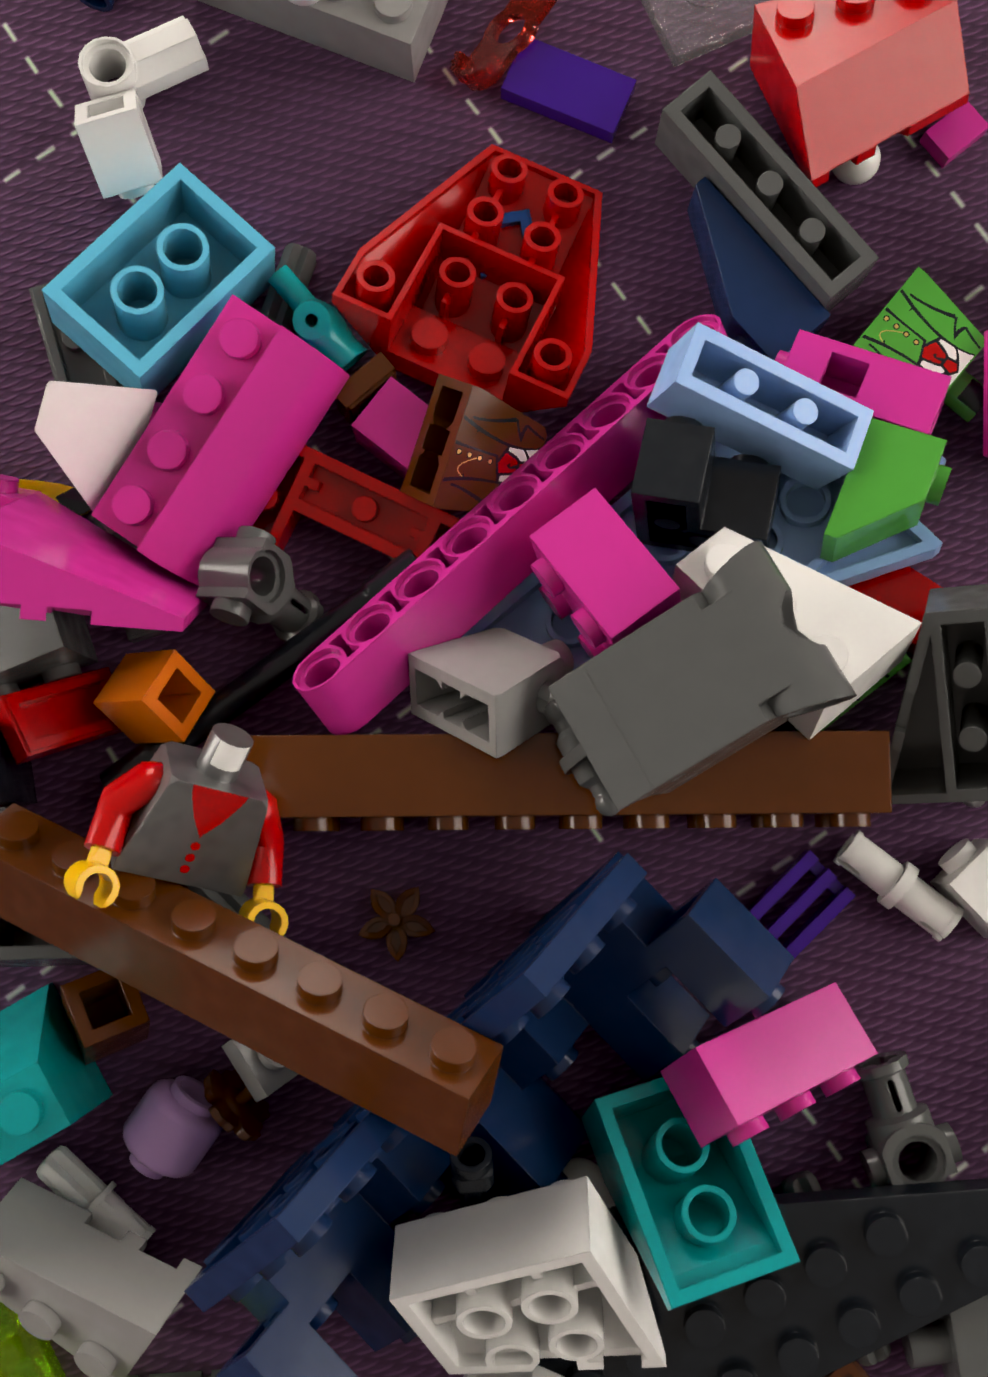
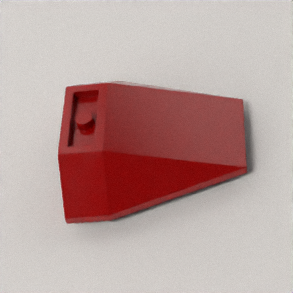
[332,144,603,412]

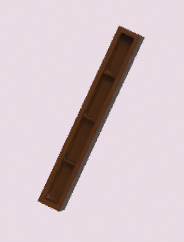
[0,803,504,1157]

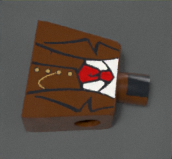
[400,374,547,511]

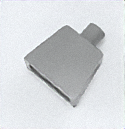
[408,628,574,759]

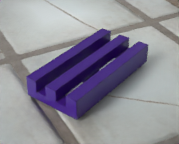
[747,850,856,959]

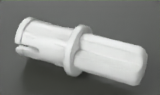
[36,1145,156,1241]

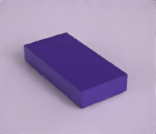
[501,35,637,143]

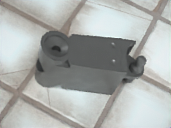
[544,540,857,816]

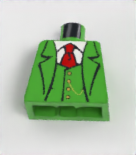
[853,267,984,422]

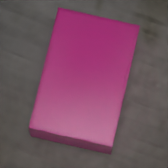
[919,101,988,168]

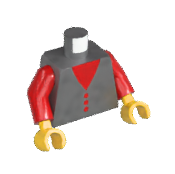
[64,723,289,936]

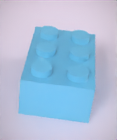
[42,163,275,395]

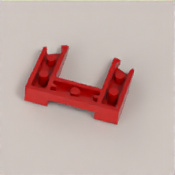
[253,445,461,558]

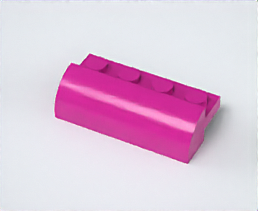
[91,294,350,586]

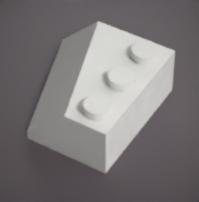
[389,1176,667,1375]

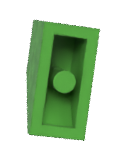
[820,418,952,562]

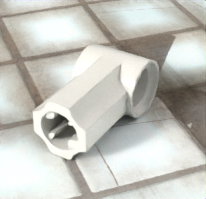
[78,15,209,109]

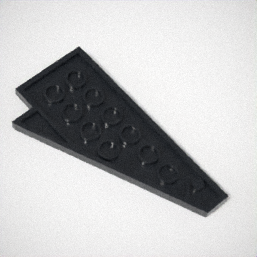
[538,1178,988,1377]

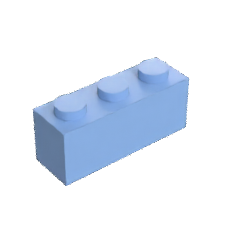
[646,322,874,490]

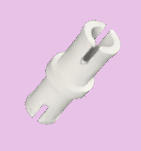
[833,830,964,942]

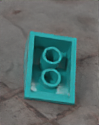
[581,1077,800,1311]

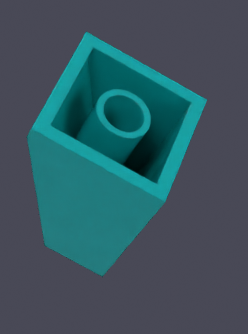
[0,982,113,1166]

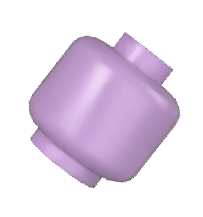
[123,1075,223,1179]

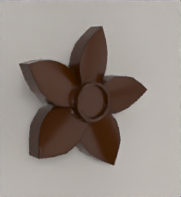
[358,886,436,962]

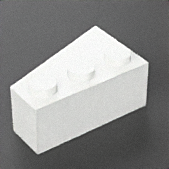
[672,527,922,740]

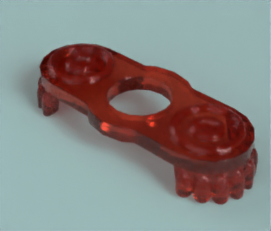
[450,0,557,91]

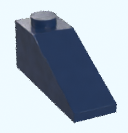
[687,177,831,360]

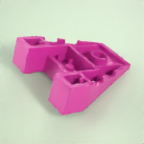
[0,474,207,632]

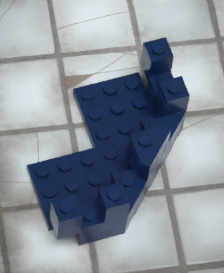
[184,851,794,1377]

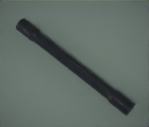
[100,548,417,787]

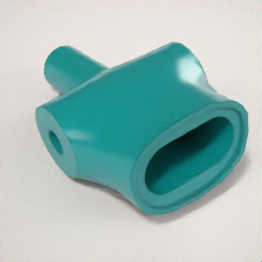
[268,264,368,371]

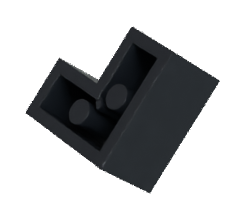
[631,416,781,552]

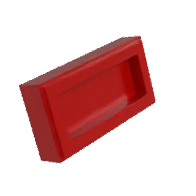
[0,667,122,765]

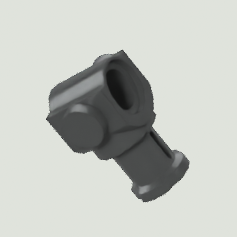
[196,526,324,642]
[855,1051,963,1187]

